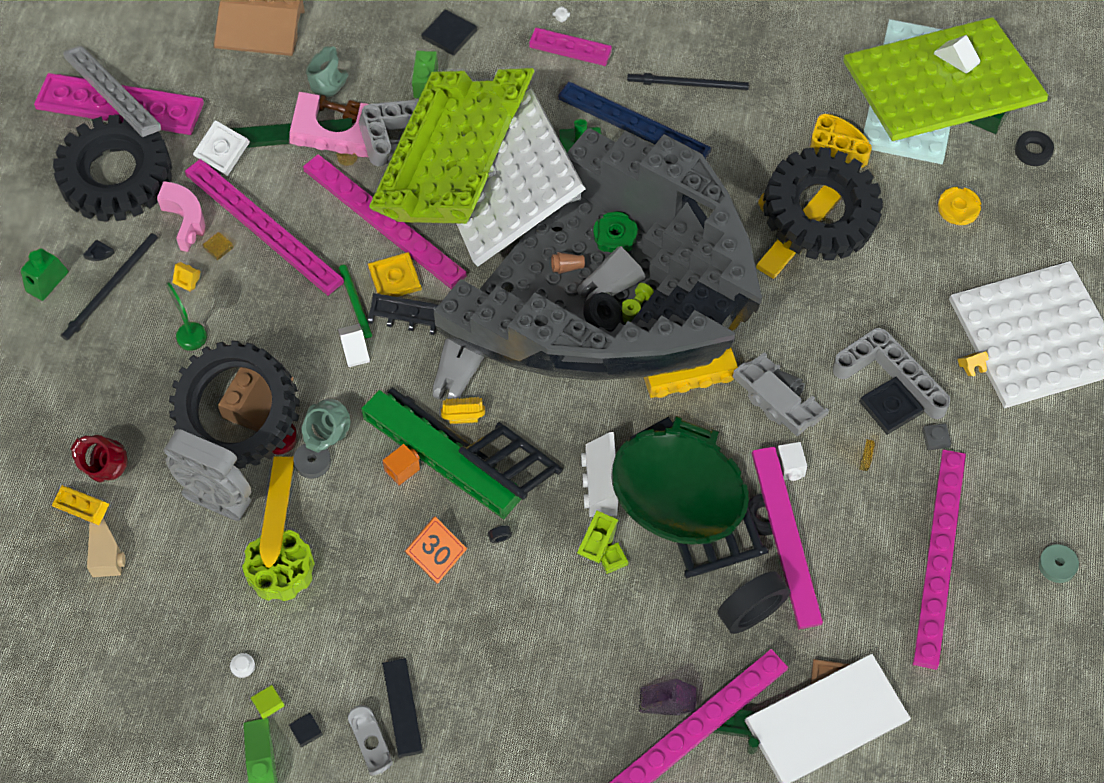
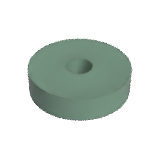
[1038,544,1079,583]

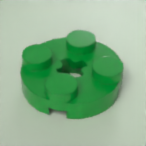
[593,212,637,253]

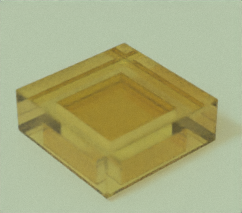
[202,231,234,260]
[859,439,875,471]

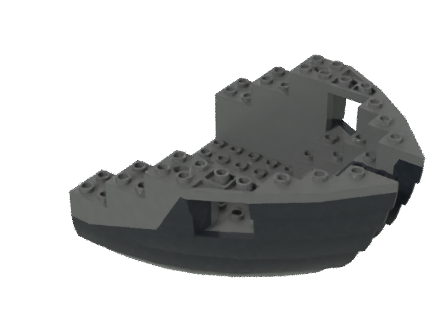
[434,127,762,381]

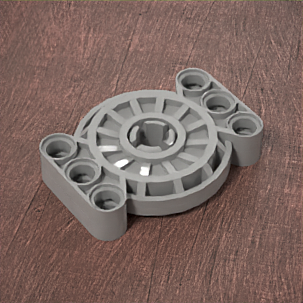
[164,429,251,521]

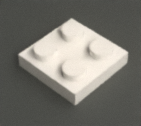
[193,120,250,176]

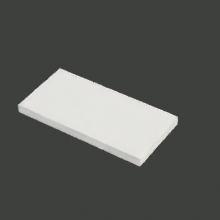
[745,654,911,783]

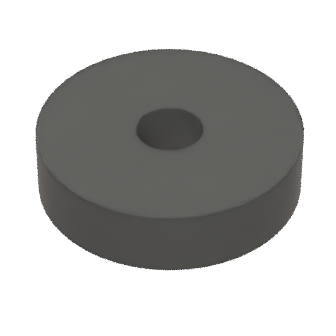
[293,444,331,479]

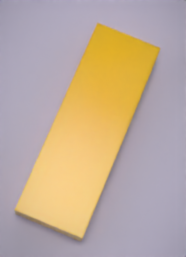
[52,485,109,525]

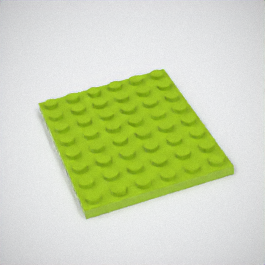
[843,17,1048,141]

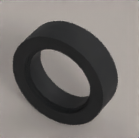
[717,571,791,634]

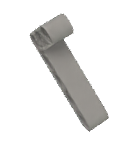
[359,99,419,166]
[833,328,950,419]

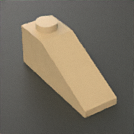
[87,518,125,577]

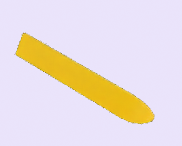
[260,456,294,568]

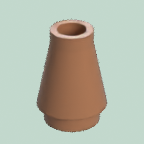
[551,252,585,274]

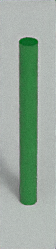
[339,264,372,339]

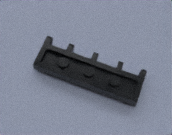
[368,293,438,335]

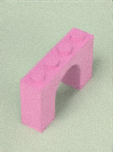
[290,92,376,157]

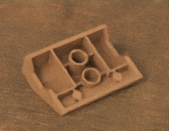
[214,0,305,56]

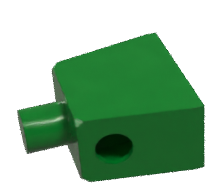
[21,248,69,301]

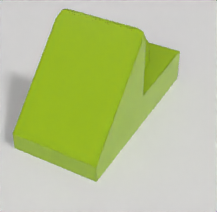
[577,510,619,564]

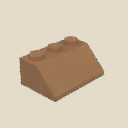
[218,367,294,432]

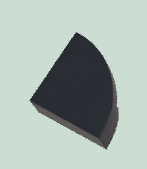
[83,239,114,261]

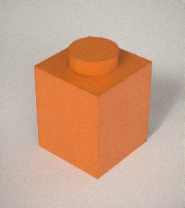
[382,444,420,486]

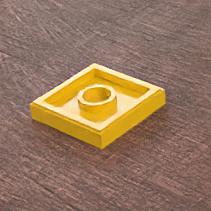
[368,252,422,297]

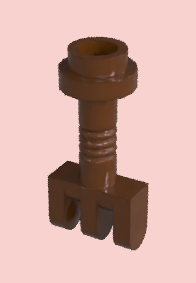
[319,95,360,123]

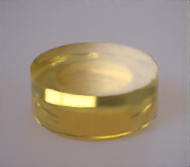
[337,152,358,166]

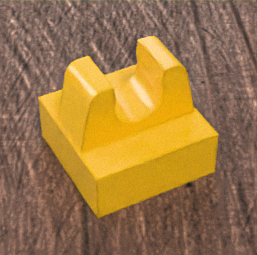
[172,262,201,291]
[957,351,989,376]

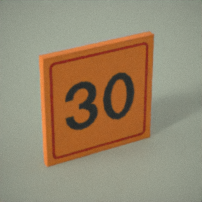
[404,516,467,584]

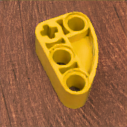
[810,114,872,167]

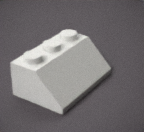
[581,432,618,517]

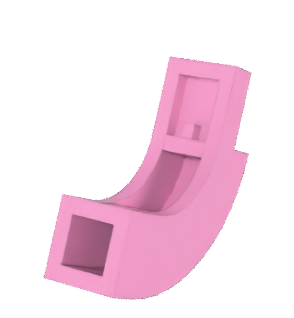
[157,181,205,252]

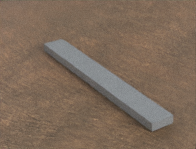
[63,46,161,137]

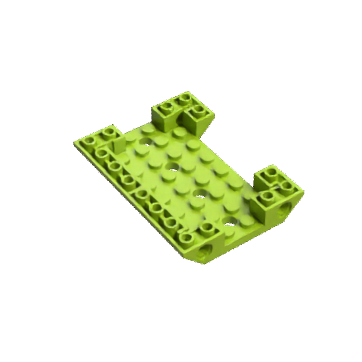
[369,68,534,224]

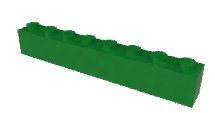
[361,390,521,520]

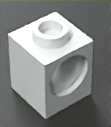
[777,442,807,481]

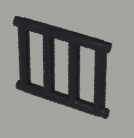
[458,422,563,500]
[677,507,769,579]

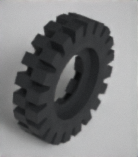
[53,115,173,222]
[763,147,883,261]

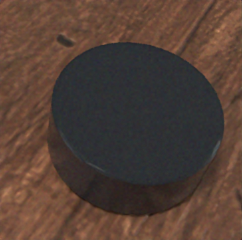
[487,525,512,543]

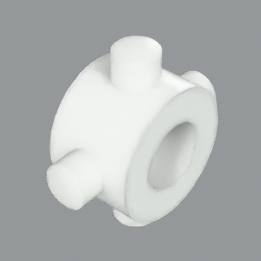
[553,7,570,22]

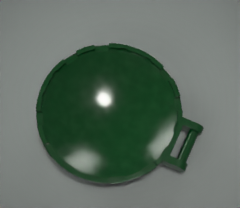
[611,416,749,545]

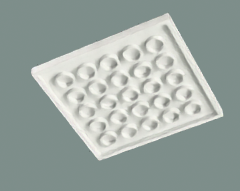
[949,261,1104,408]

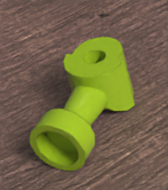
[622,283,654,324]

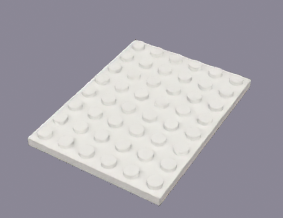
[456,88,585,266]

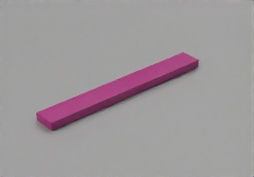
[751,447,823,630]

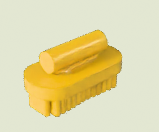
[441,397,485,424]

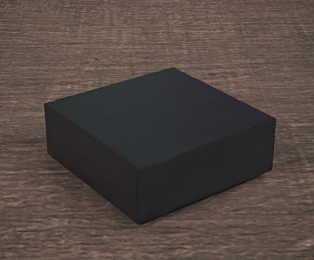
[289,712,323,748]

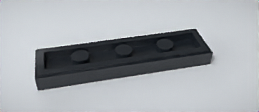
[382,658,423,758]

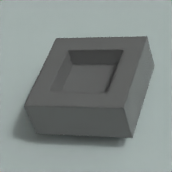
[922,424,951,450]

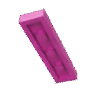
[529,27,612,66]

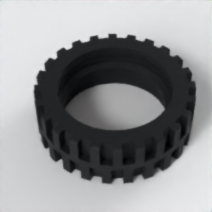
[169,341,300,469]

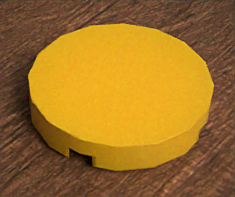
[938,187,981,225]

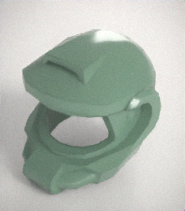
[306,46,349,97]
[302,398,351,453]

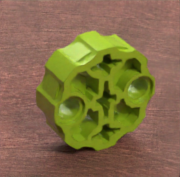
[242,530,315,601]

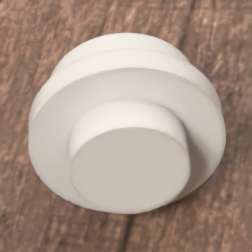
[230,653,255,678]

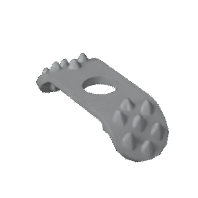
[347,705,392,776]

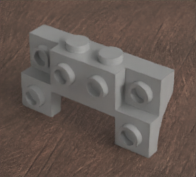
[733,352,829,436]

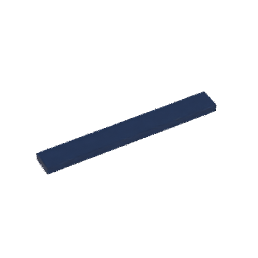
[558,81,711,159]

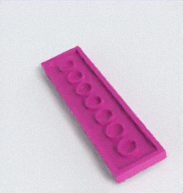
[34,73,204,135]

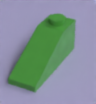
[244,718,278,783]

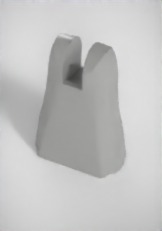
[577,246,645,300]
[432,339,484,399]

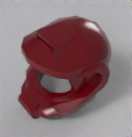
[70,434,128,483]

